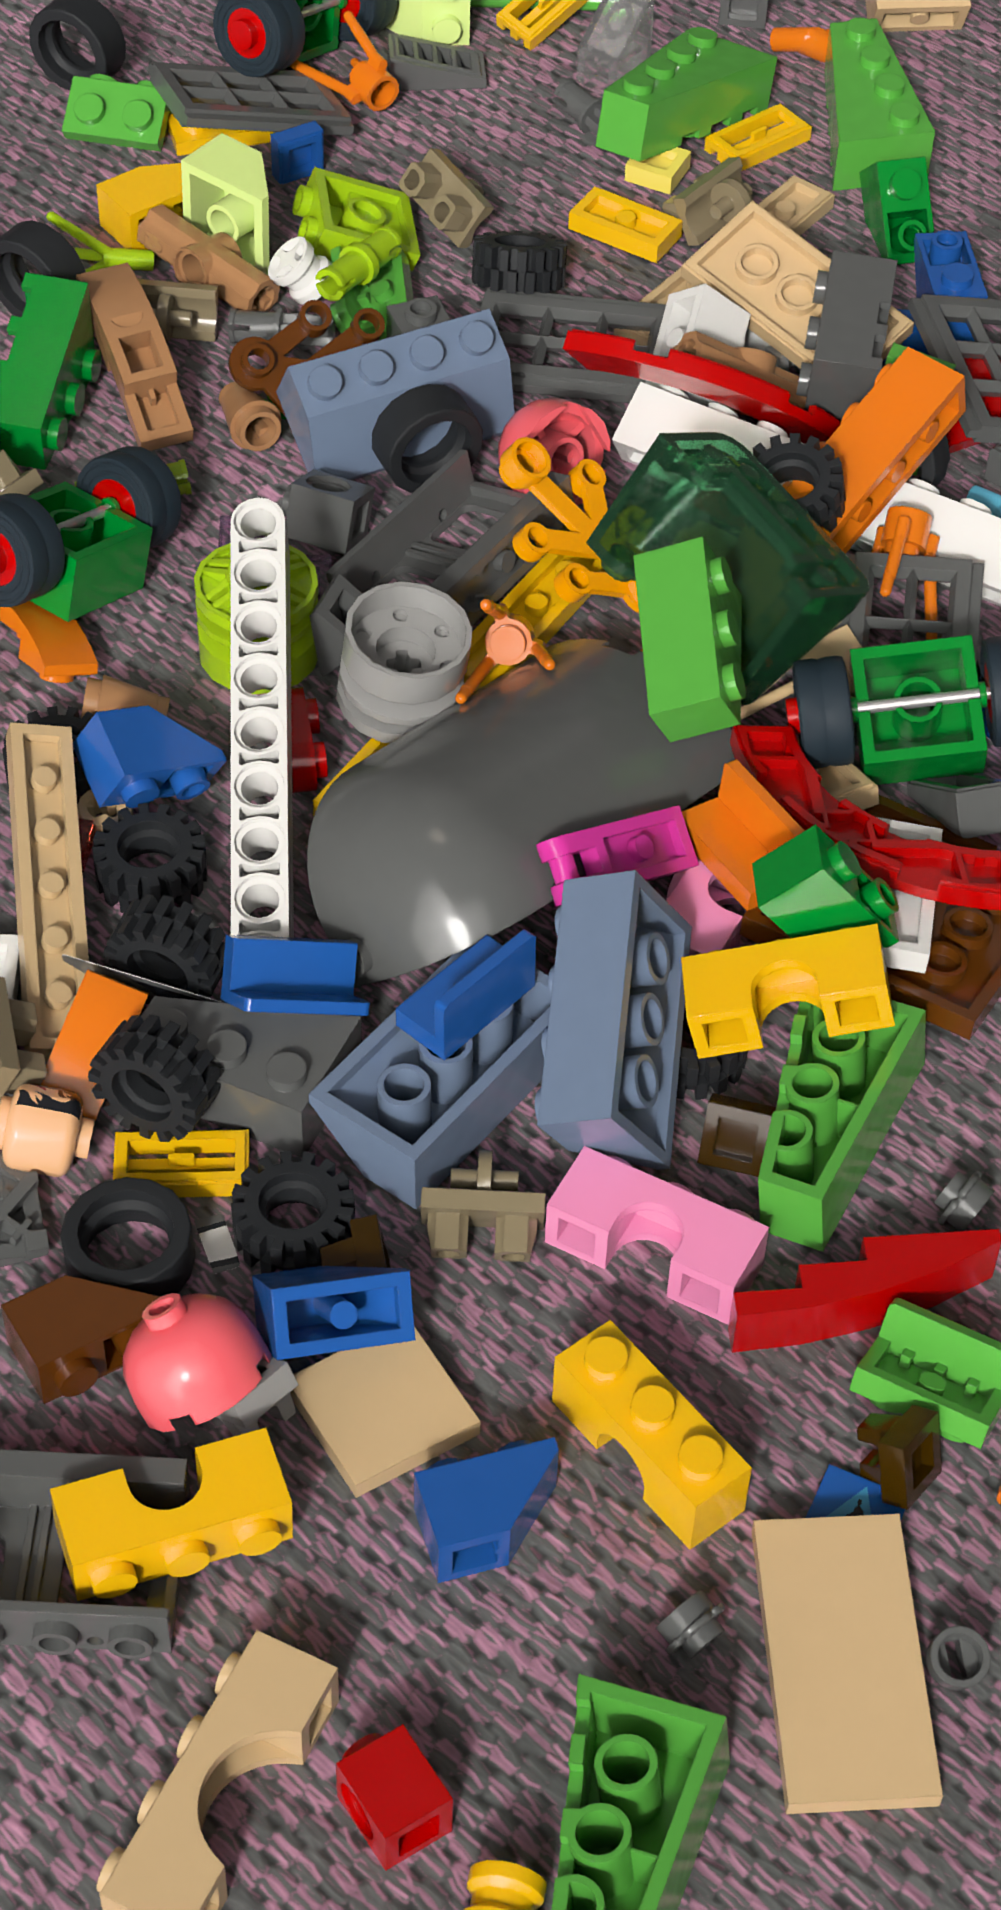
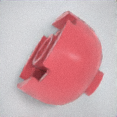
[498,397,611,506]
[123,1293,272,1432]

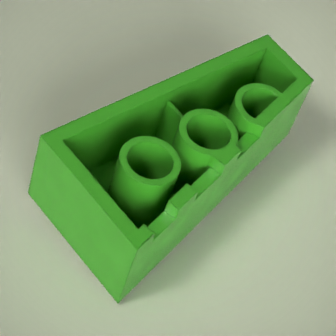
[824,17,935,191]
[595,27,777,162]
[758,1000,926,1252]
[551,1674,730,1910]

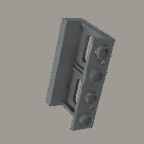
[326,449,574,626]
[0,1449,191,1659]

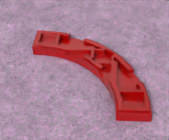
[563,329,841,444]
[730,725,1001,910]

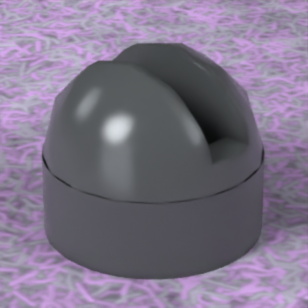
[926,1626,990,1690]

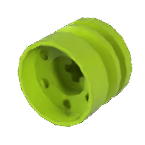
[194,538,319,694]

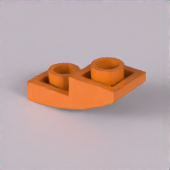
[0,601,98,683]
[41,969,149,1121]

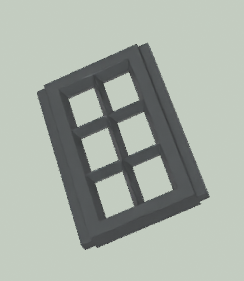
[148,62,354,136]
[480,287,666,403]
[907,294,1001,444]
[837,551,984,746]

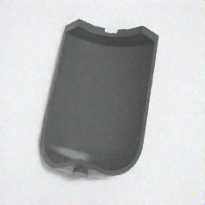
[307,639,735,988]

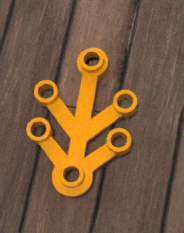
[499,437,648,613]

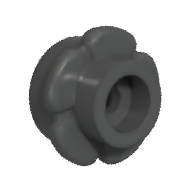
[934,1170,995,1231]
[656,1589,725,1659]

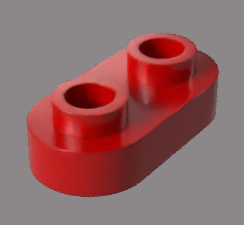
[291,687,328,793]

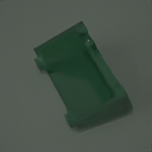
[586,432,870,706]

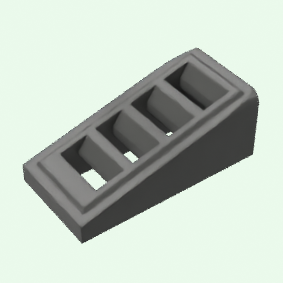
[387,34,487,91]
[907,773,1001,838]

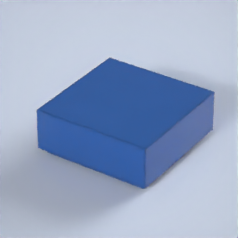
[270,121,324,184]

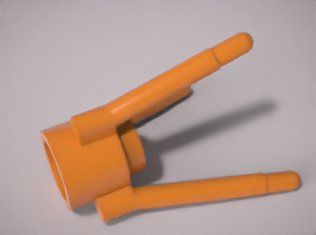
[290,11,399,111]
[871,506,940,640]
[455,599,556,704]

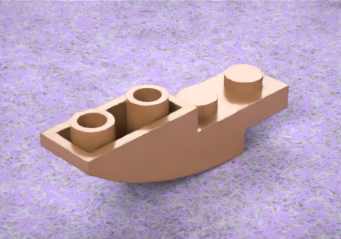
[76,262,194,451]

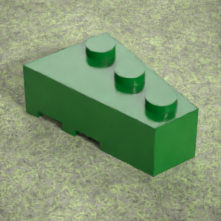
[0,272,102,470]

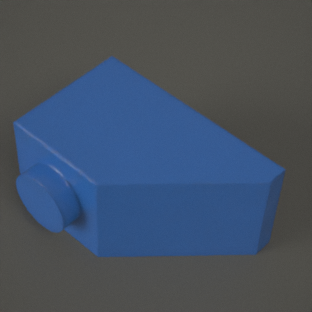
[252,1266,416,1360]

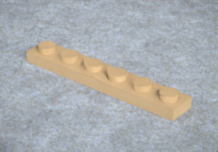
[6,722,89,1062]

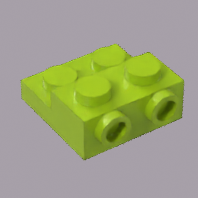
[292,167,420,271]

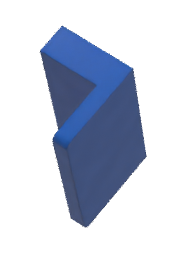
[395,929,536,1061]
[221,935,370,1016]

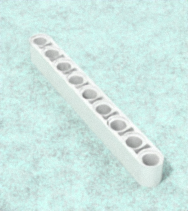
[231,498,294,938]

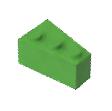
[633,536,746,742]

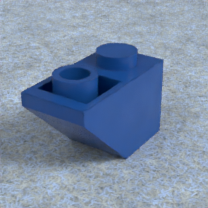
[914,230,988,342]
[73,705,227,808]
[414,1437,559,1583]

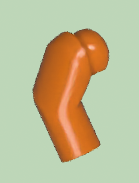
[770,27,829,62]

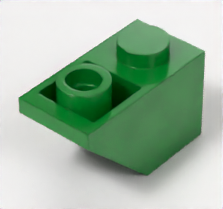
[859,156,934,265]
[752,824,899,948]

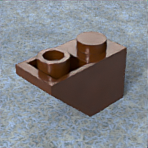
[1,1275,160,1404]

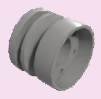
[336,581,472,743]

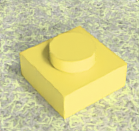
[624,147,691,195]

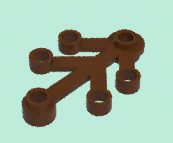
[228,300,385,432]

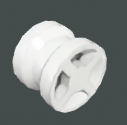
[268,236,332,305]

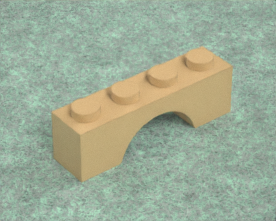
[97,1630,339,1910]

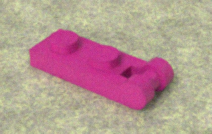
[536,805,699,907]

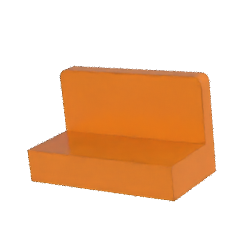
[682,759,805,911]

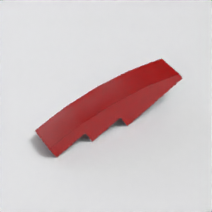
[728,1229,1001,1353]

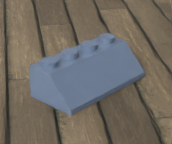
[276,309,515,480]
[535,870,692,1170]
[308,946,551,1209]

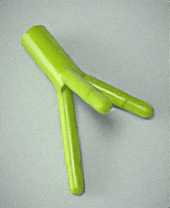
[46,211,154,272]

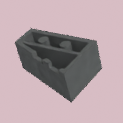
[796,250,898,422]
[141,996,362,1158]

